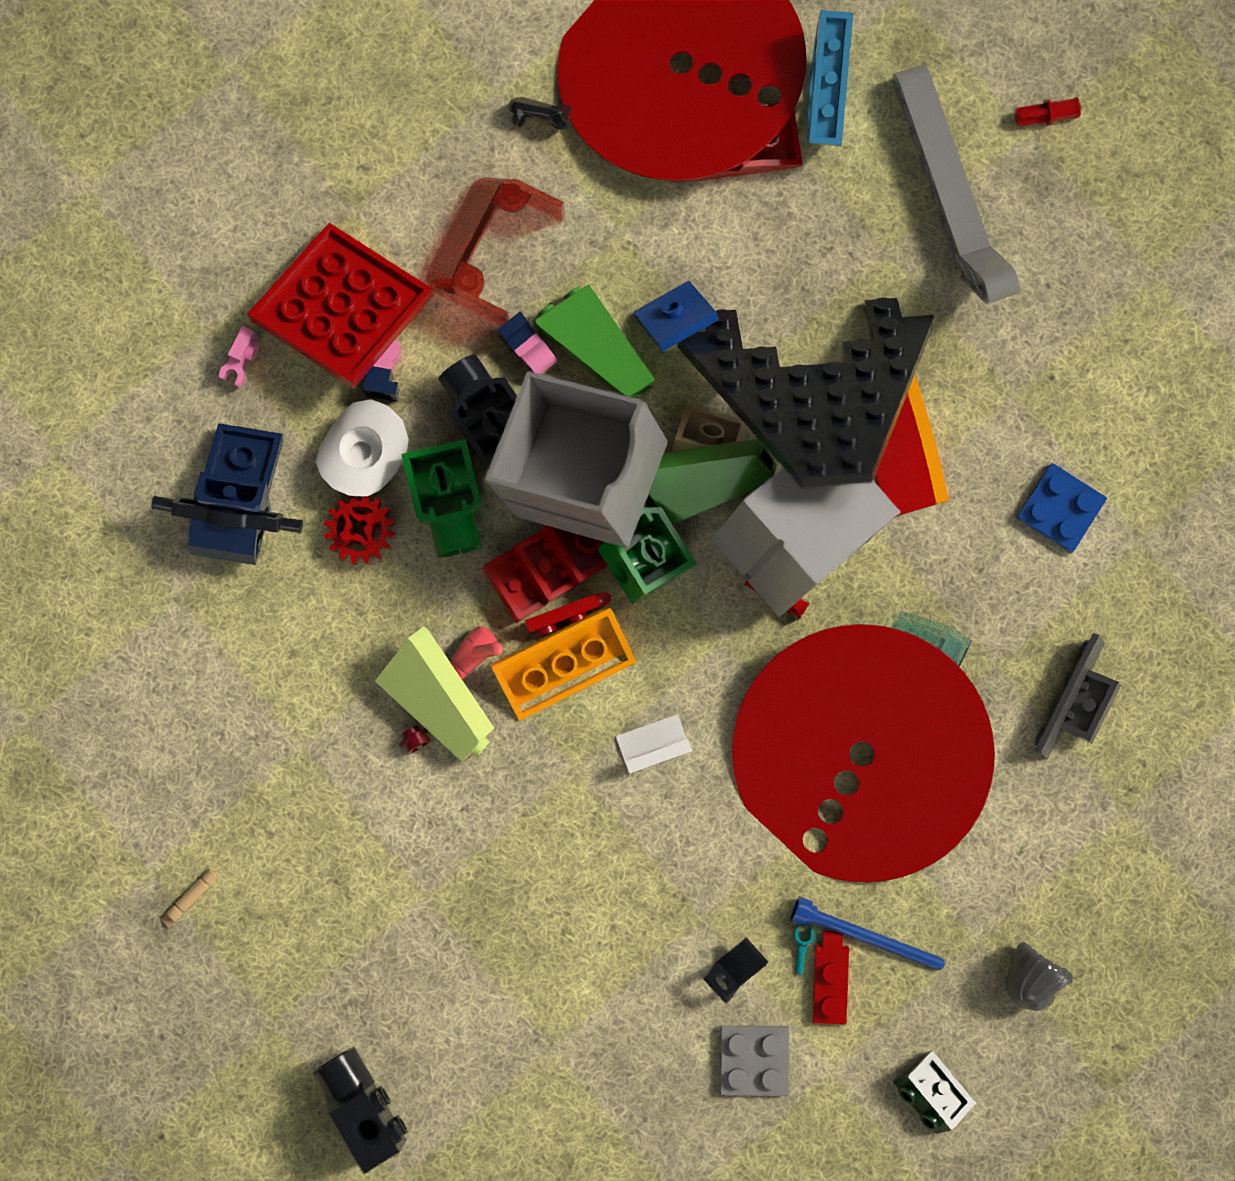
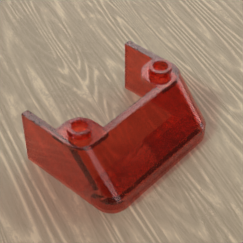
[426,177,565,326]

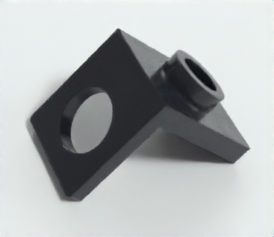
[703,938,768,1004]

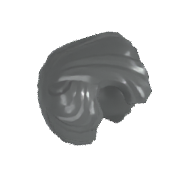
[1005,942,1074,1011]

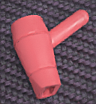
[449,626,503,681]

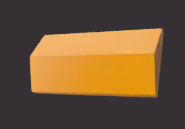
[491,606,637,721]

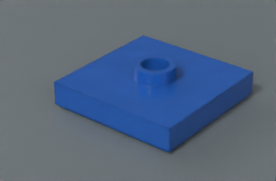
[633,280,719,352]

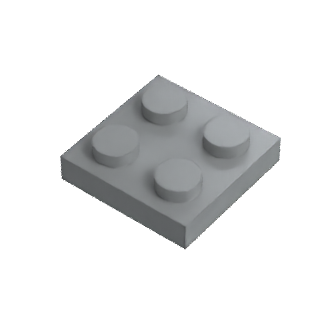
[720,1025,789,1096]

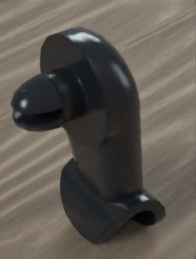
[507,97,571,129]

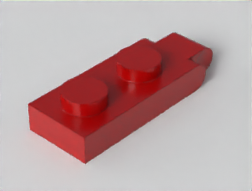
[525,591,611,638]
[812,931,849,1025]

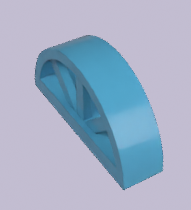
[806,10,853,146]

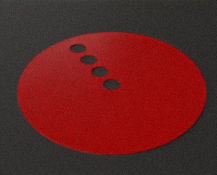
[558,0,807,181]
[732,624,995,883]

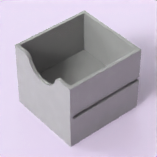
[485,371,668,548]
[711,468,900,617]

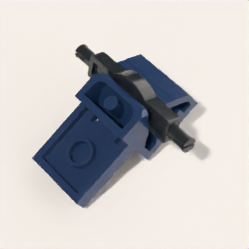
[151,423,303,565]

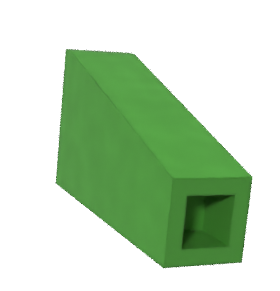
[535,284,655,399]
[649,439,777,525]

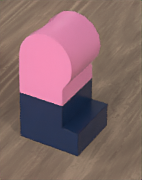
[497,311,557,375]
[363,340,402,402]

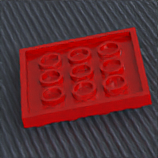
[247,222,433,389]

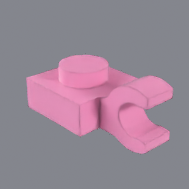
[219,326,260,388]

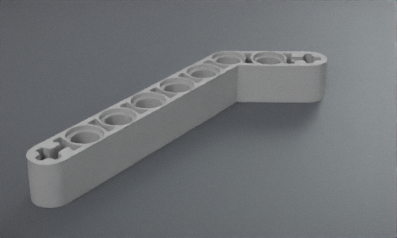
[892,64,1020,304]

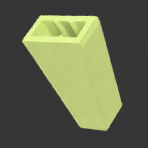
[375,626,494,762]

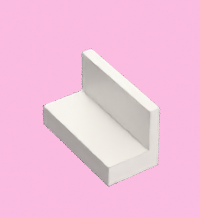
[616,714,692,774]

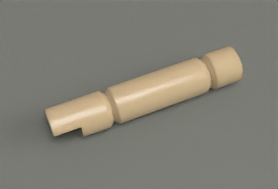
[161,869,219,928]

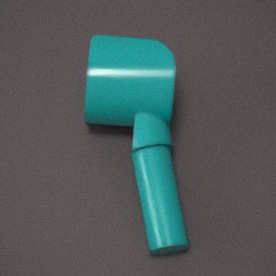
[793,927,815,974]

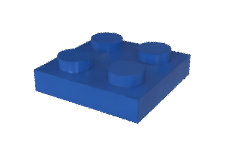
[1016,463,1107,553]

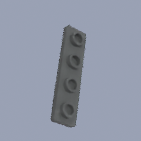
[1035,633,1121,759]

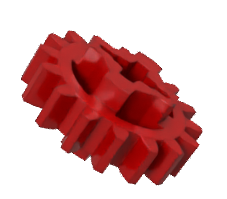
[324,496,396,565]

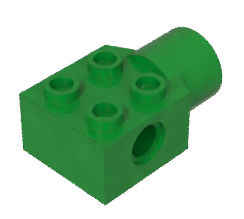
[401,439,484,558]
[597,507,697,605]

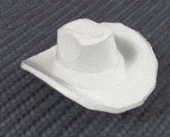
[316,399,409,496]

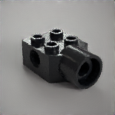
[438,354,517,473]
[313,1046,408,1174]

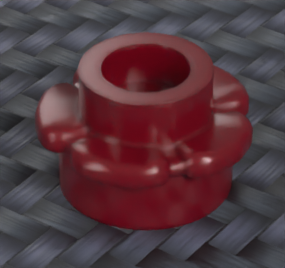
[399,725,431,755]

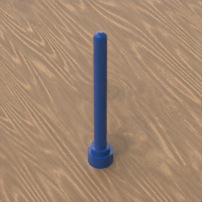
[790,896,945,970]

